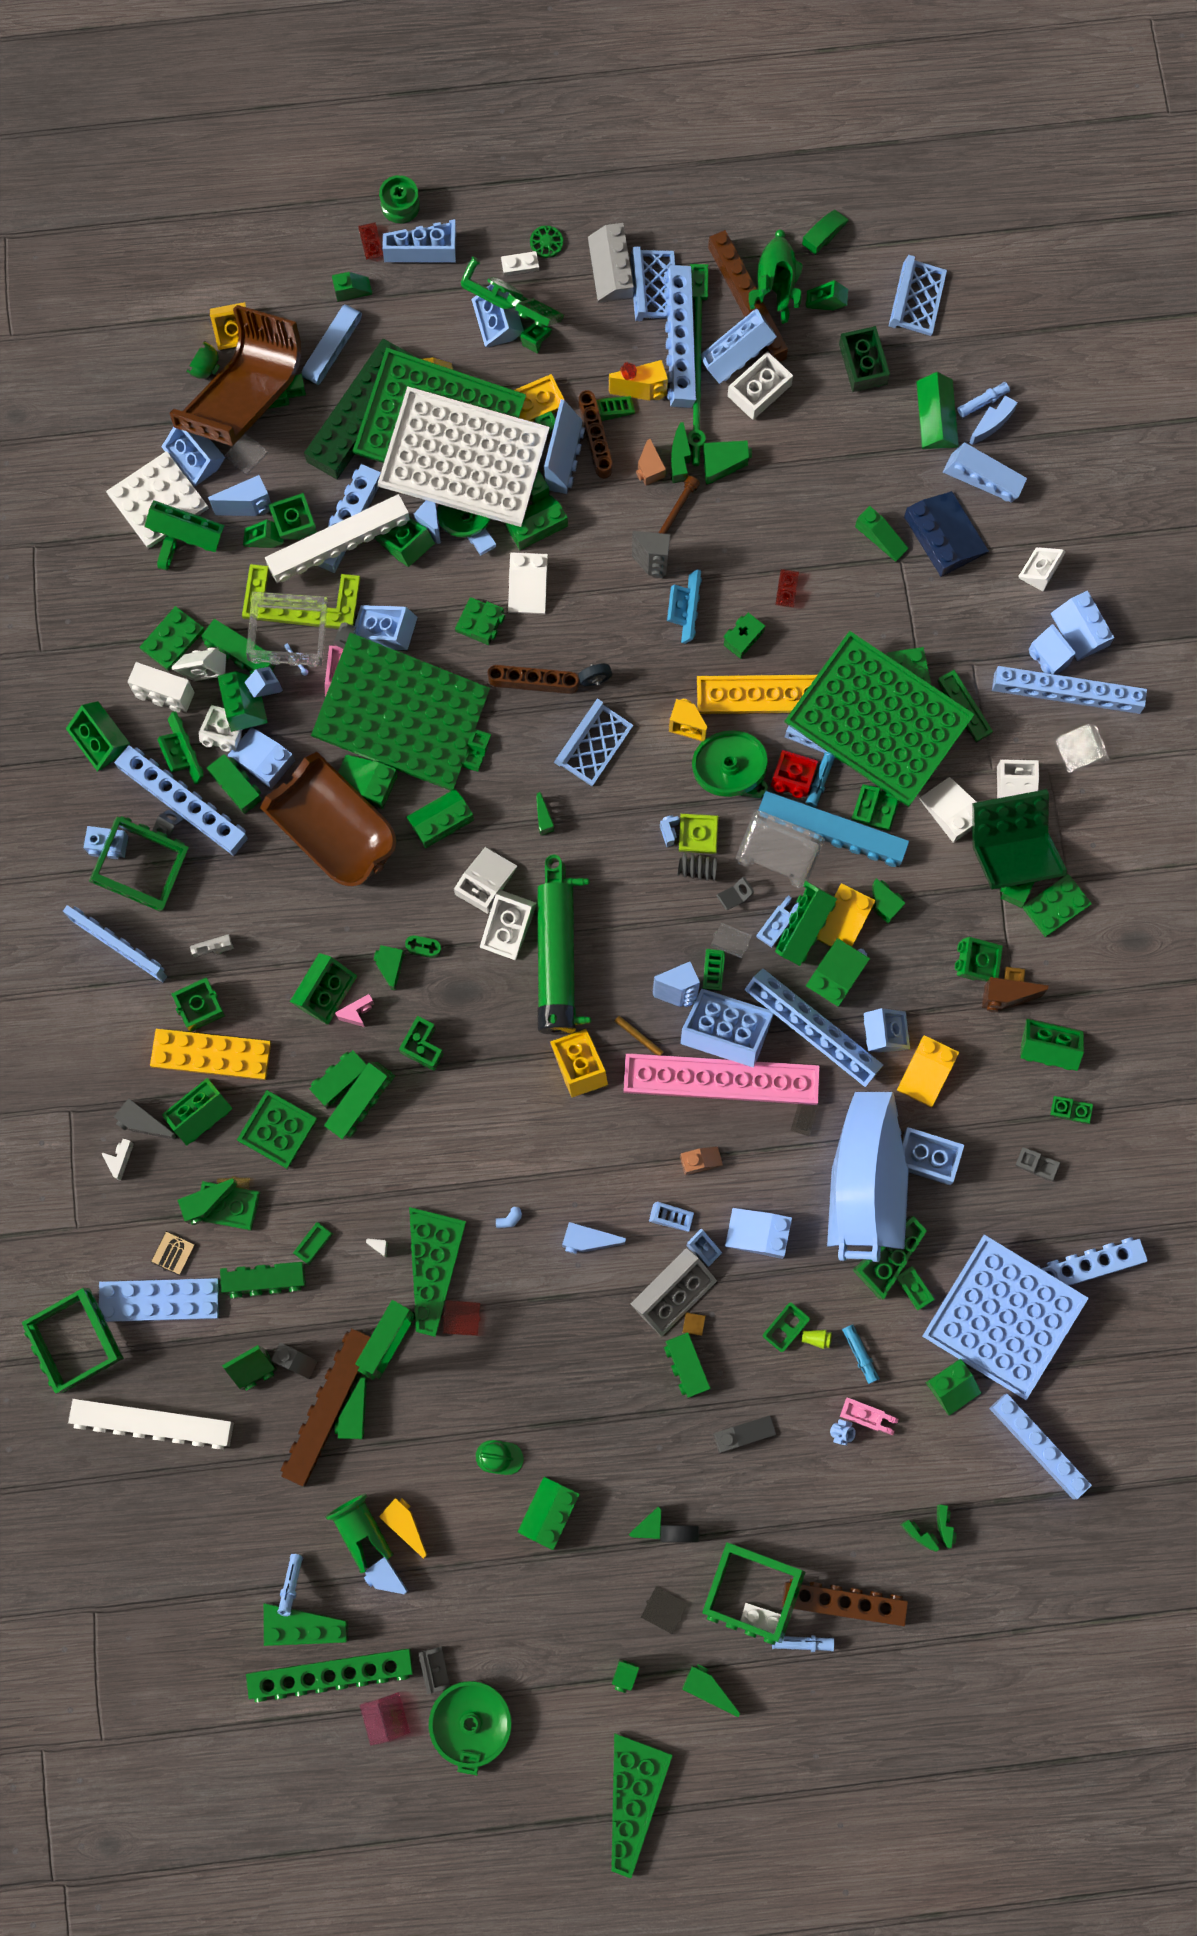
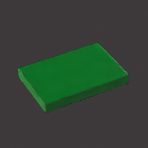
[200,1181,260,1231]

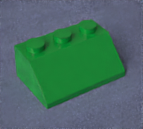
[503,495,568,551]
[218,671,268,732]
[66,701,130,771]
[406,789,474,849]
[290,953,357,1025]
[1020,1019,1084,1071]
[162,1078,233,1146]
[518,1477,580,1550]

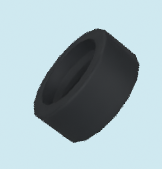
[660,1525,699,1543]

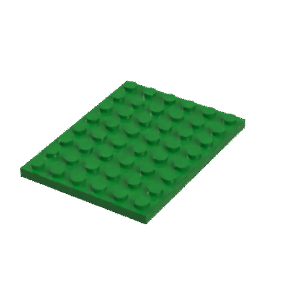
[353,347,526,463]
[784,631,975,807]
[311,632,490,791]

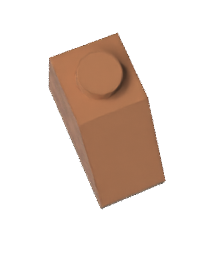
[636,439,666,486]
[680,1146,723,1176]

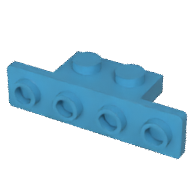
[667,569,702,644]

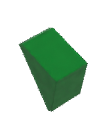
[628,1507,661,1539]

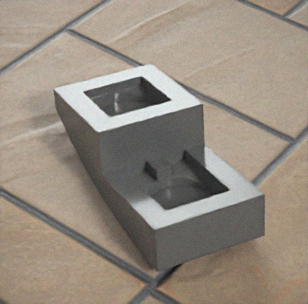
[1016,1147,1060,1182]

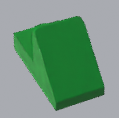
[520,323,552,354]

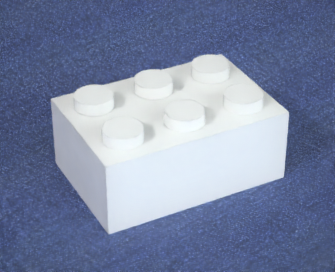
[728,351,793,420]
[128,662,195,713]

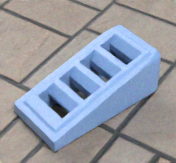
[649,1202,694,1232]

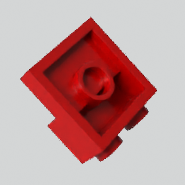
[770,750,818,798]

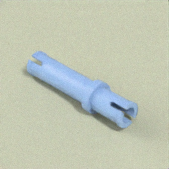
[957,382,1010,418]
[277,1554,303,1616]
[772,1635,834,1652]

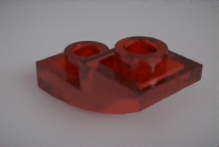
[358,222,383,260]
[775,569,799,608]

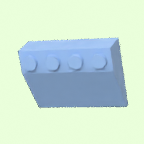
[544,399,585,494]
[681,989,774,1068]

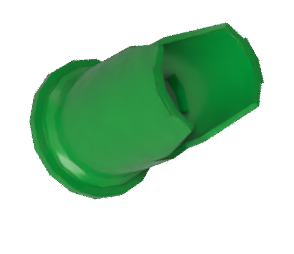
[325,1493,394,1573]

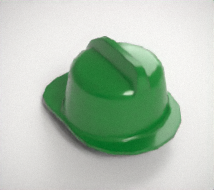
[476,1440,524,1475]

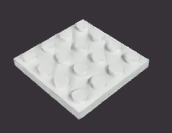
[106,451,209,549]

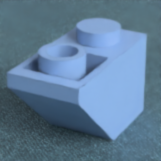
[245,667,283,698]

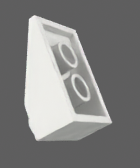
[508,553,548,614]
[919,777,976,843]
[480,890,537,960]

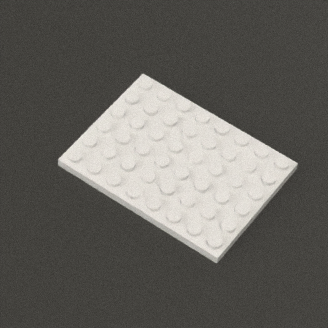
[378,386,549,527]

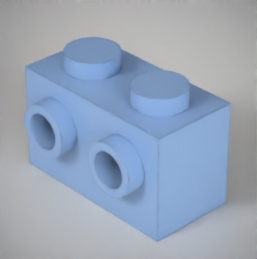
[83,826,128,859]

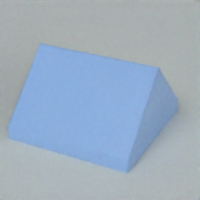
[414,500,441,544]

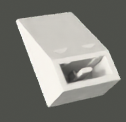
[997,760,1039,798]
[454,847,517,914]

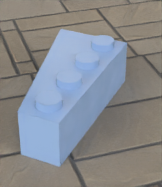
[943,442,1027,502]

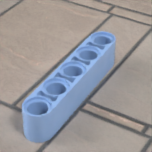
[301,304,362,385]

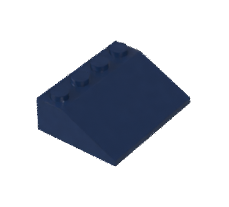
[904,491,989,577]

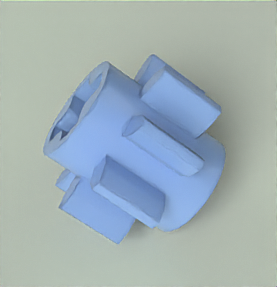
[830,1419,855,1446]

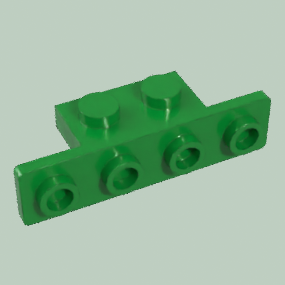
[157,711,203,784]

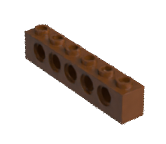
[781,1579,908,1626]

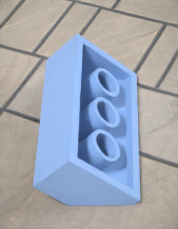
[701,308,777,384]
[653,962,700,1007]

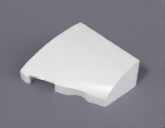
[190,934,234,957]

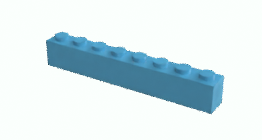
[757,791,909,867]

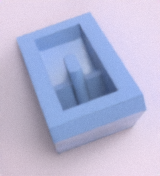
[687,1229,722,1267]

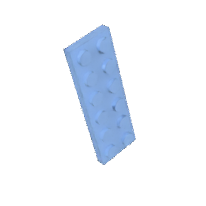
[63,905,167,983]
[99,1278,219,1322]

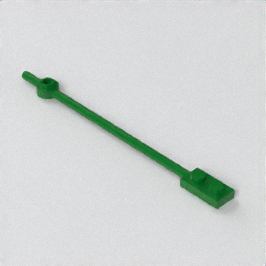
[687,264,708,466]

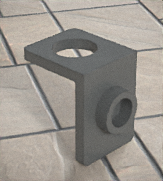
[152,810,184,839]
[717,877,754,910]

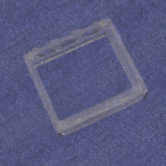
[246,592,328,667]

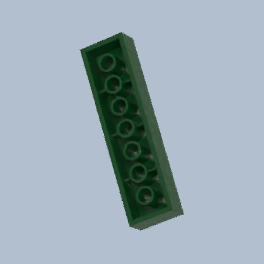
[304,339,414,480]

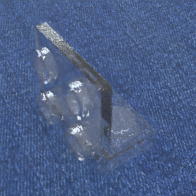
[1056,723,1110,773]

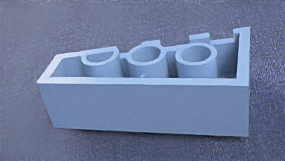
[383,219,456,262]

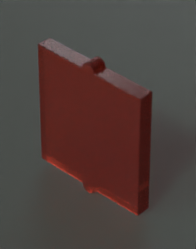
[442,1301,481,1336]

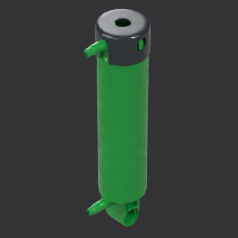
[538,854,591,1035]

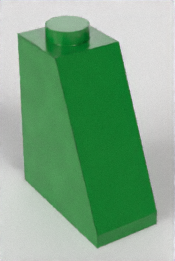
[703,440,752,485]

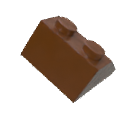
[982,977,1049,1012]

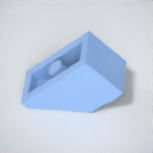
[364,1557,408,1594]

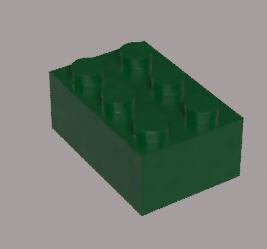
[839,326,890,392]

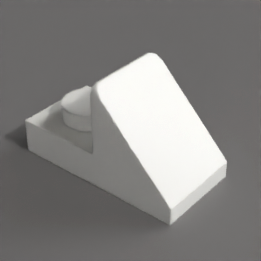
[102,1139,134,1181]

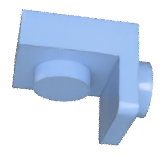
[660,815,680,847]

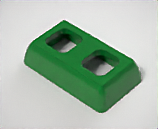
[763,1303,810,1352]

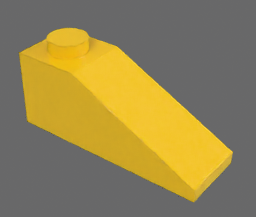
[379,1498,427,1559]

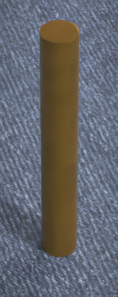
[614,1016,664,1056]

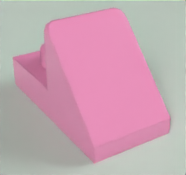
[335,994,374,1027]

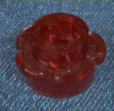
[620,362,637,380]

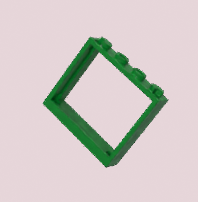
[89,816,189,912]
[21,1288,124,1394]
[355,1300,415,1380]
[702,1542,806,1645]

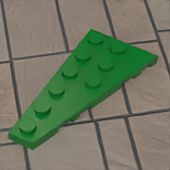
[409,1207,466,1337]
[611,1733,672,1879]

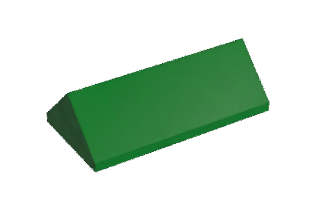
[916,372,959,449]

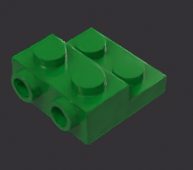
[455,597,505,645]
[955,937,1003,982]

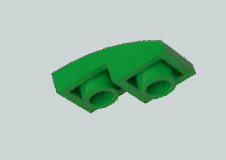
[1050,1096,1093,1124]
[937,1505,956,1548]
[900,1520,939,1552]

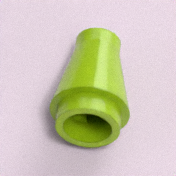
[802,1330,832,1349]

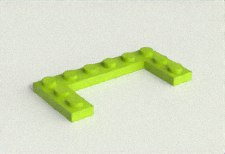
[242,564,360,629]

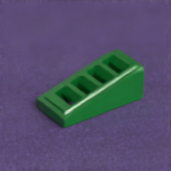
[596,396,635,421]
[536,792,555,836]
[702,949,725,991]

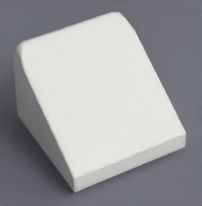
[366,1239,388,1258]

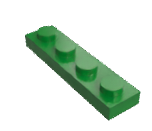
[937,670,993,743]

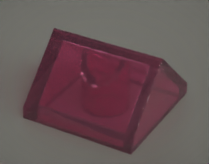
[359,1692,410,1746]

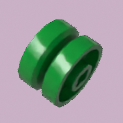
[379,175,420,224]

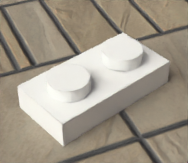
[501,251,539,276]
[740,1603,781,1634]

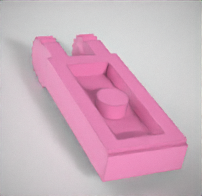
[840,1398,899,1435]

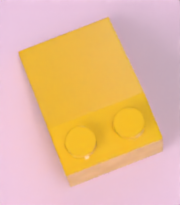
[609,360,668,401]
[817,883,875,947]
[550,1029,608,1098]
[897,1035,959,1108]

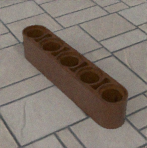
[579,390,612,479]
[488,665,579,694]

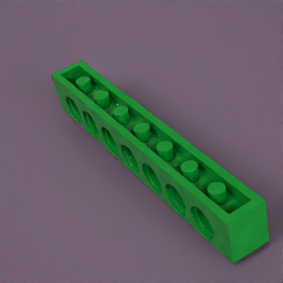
[246,1648,414,1702]

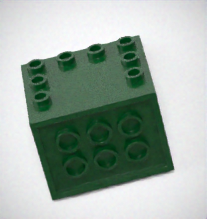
[972,789,1067,890]

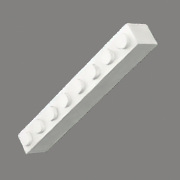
[265,494,410,583]
[68,1399,234,1450]

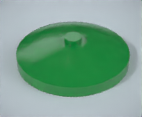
[692,731,768,797]
[429,1681,511,1768]

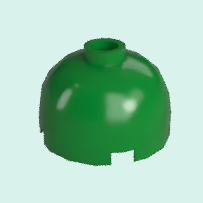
[186,341,220,379]

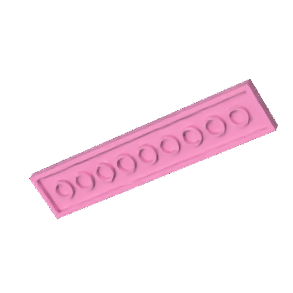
[623,1054,819,1105]

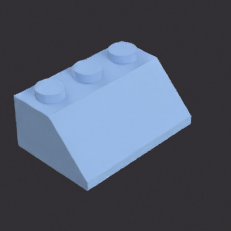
[472,284,524,347]
[162,427,225,486]
[1051,591,1114,661]

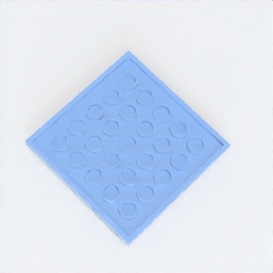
[922,1234,1088,1400]

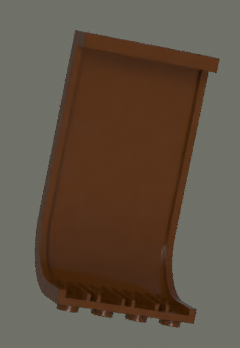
[170,305,301,446]

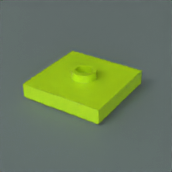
[679,814,718,854]

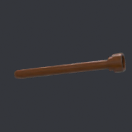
[659,476,700,534]

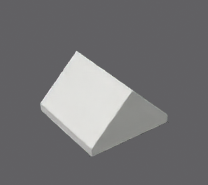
[1019,547,1065,591]

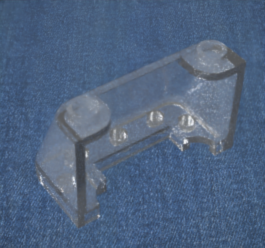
[735,810,825,888]

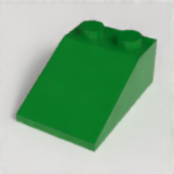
[374,517,435,567]
[338,755,398,809]
[806,938,870,1007]
[222,1345,277,1391]

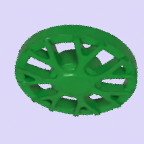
[530,226,563,258]

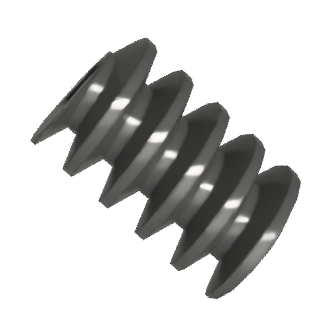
[677,853,717,882]

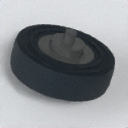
[578,663,612,686]

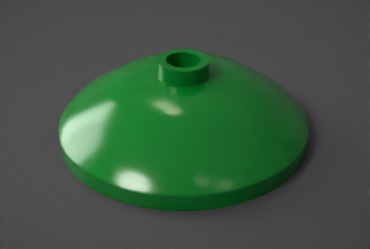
[437,504,491,537]

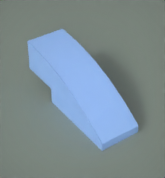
[969,396,1018,445]

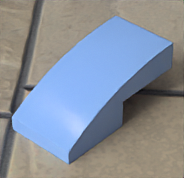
[467,529,496,556]

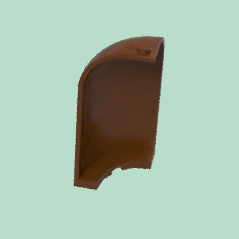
[260,751,396,886]

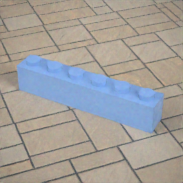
[989,1394,1092,1499]

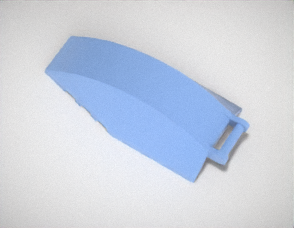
[827,1092,909,1262]

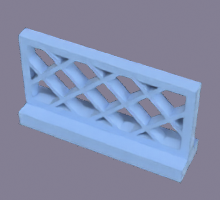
[630,247,679,321]
[889,255,947,336]
[554,698,633,786]

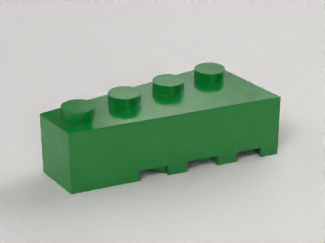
[775,880,837,966]
[324,1062,396,1139]
[853,1216,927,1300]
[220,1262,306,1299]
[263,1603,348,1646]

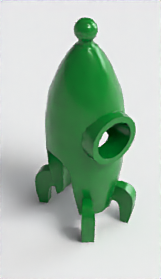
[749,229,803,324]

